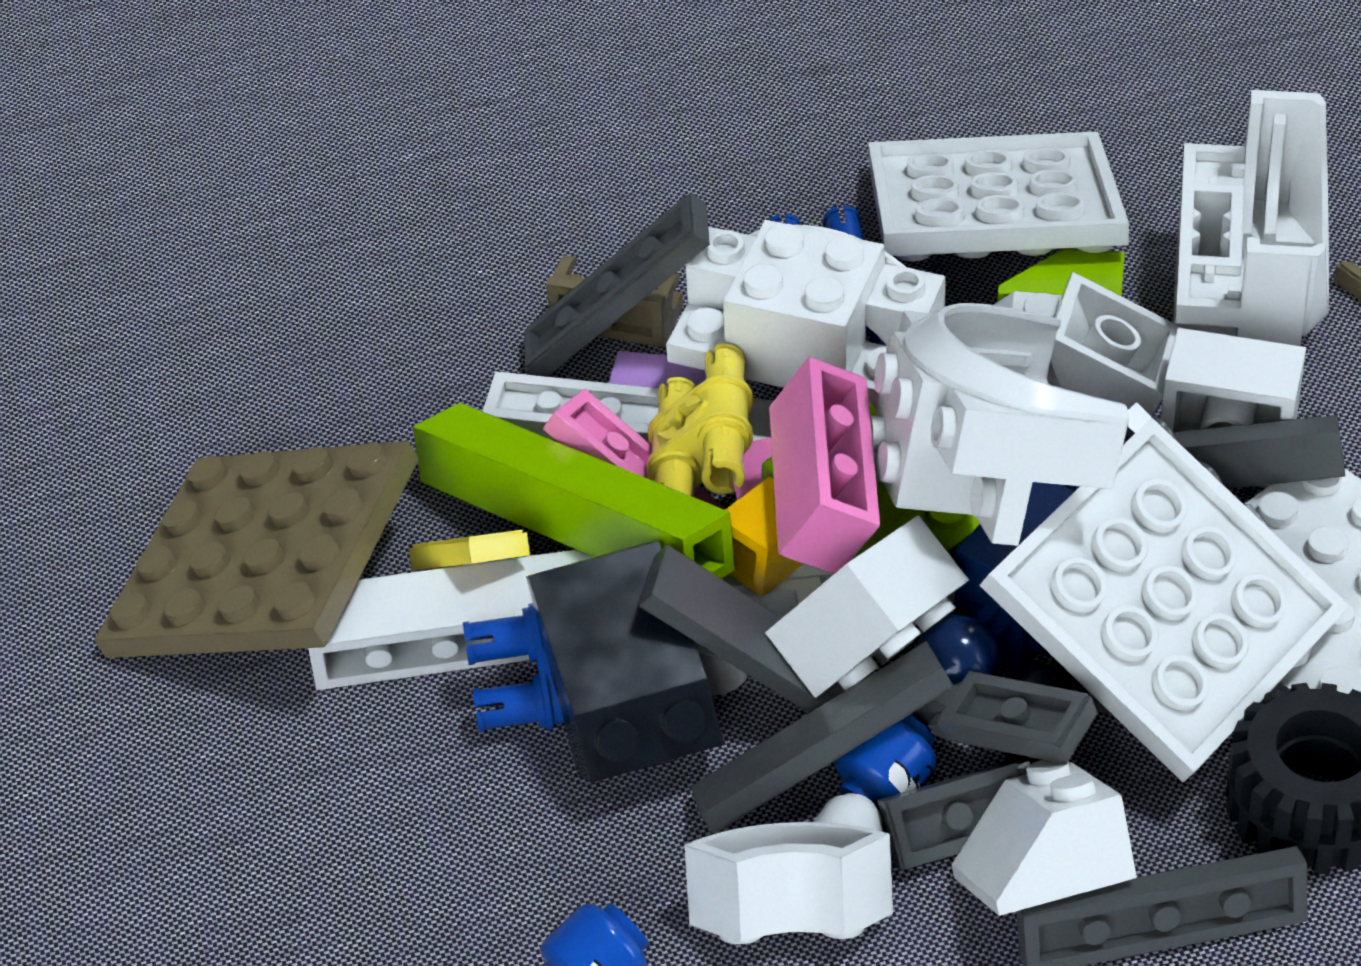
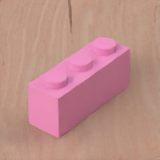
[769,356,880,574]

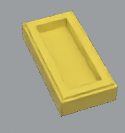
[409,530,530,571]

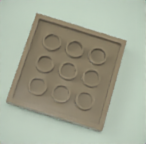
[94,441,419,658]

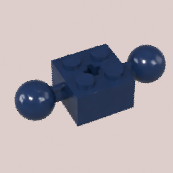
[914,482,1080,685]

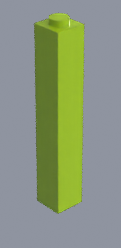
[413,403,735,579]

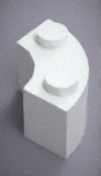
[684,822,893,944]

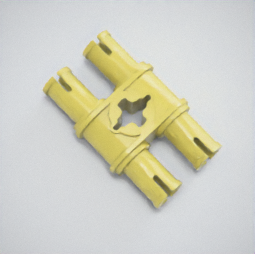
[646,343,753,498]

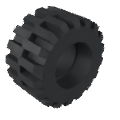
[1225,683,1361,874]

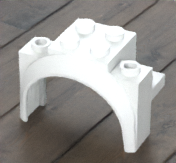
[1173,90,1329,346]
[666,220,946,408]
[870,303,1129,546]

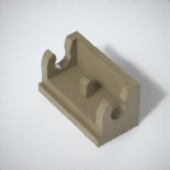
[546,255,684,348]

